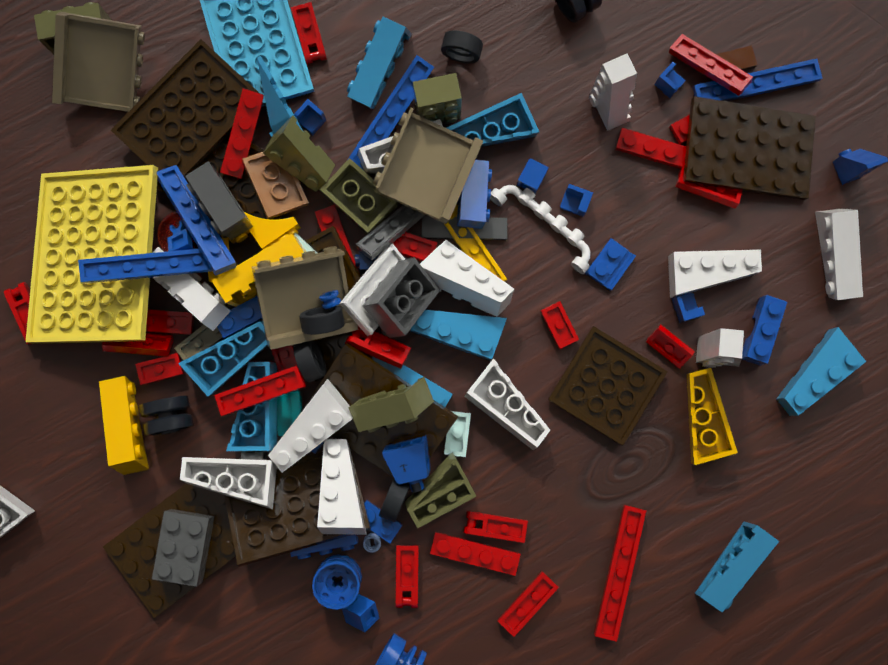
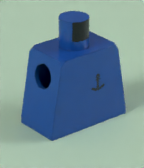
[382,436,430,492]

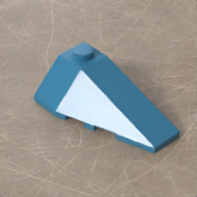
[257,56,303,137]

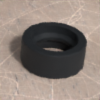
[441,30,483,63]
[299,306,345,335]
[293,340,327,382]
[379,478,410,522]

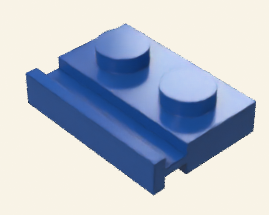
[585,238,636,291]

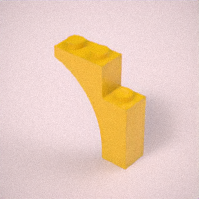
[228,212,301,249]

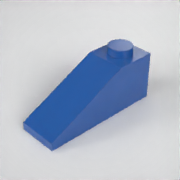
[833,149,888,185]

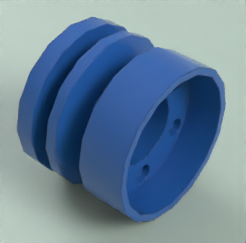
[312,554,362,610]
[375,633,427,665]

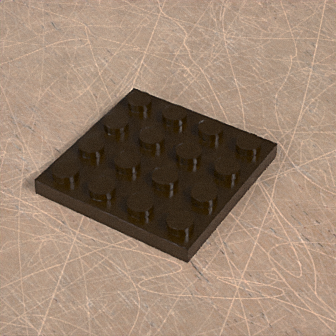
[548,326,668,446]

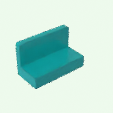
[277,391,303,436]

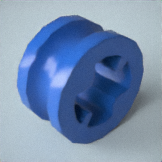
[319,290,342,309]

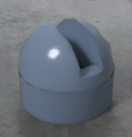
[363,533,381,553]

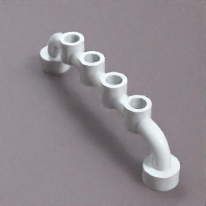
[490,185,591,274]

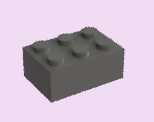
[185,161,253,241]
[363,257,440,338]
[152,509,215,587]

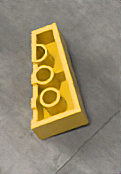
[212,234,306,307]
[687,368,738,465]
[99,376,149,475]

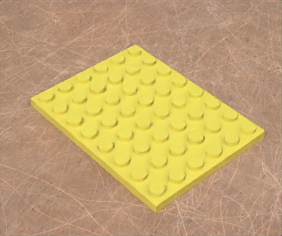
[26,165,158,344]

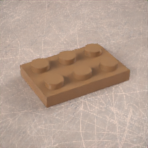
[242,151,308,219]

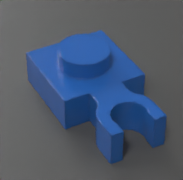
[167,220,193,251]

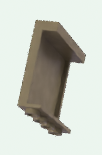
[52,12,145,112]
[373,108,483,224]
[252,246,358,350]

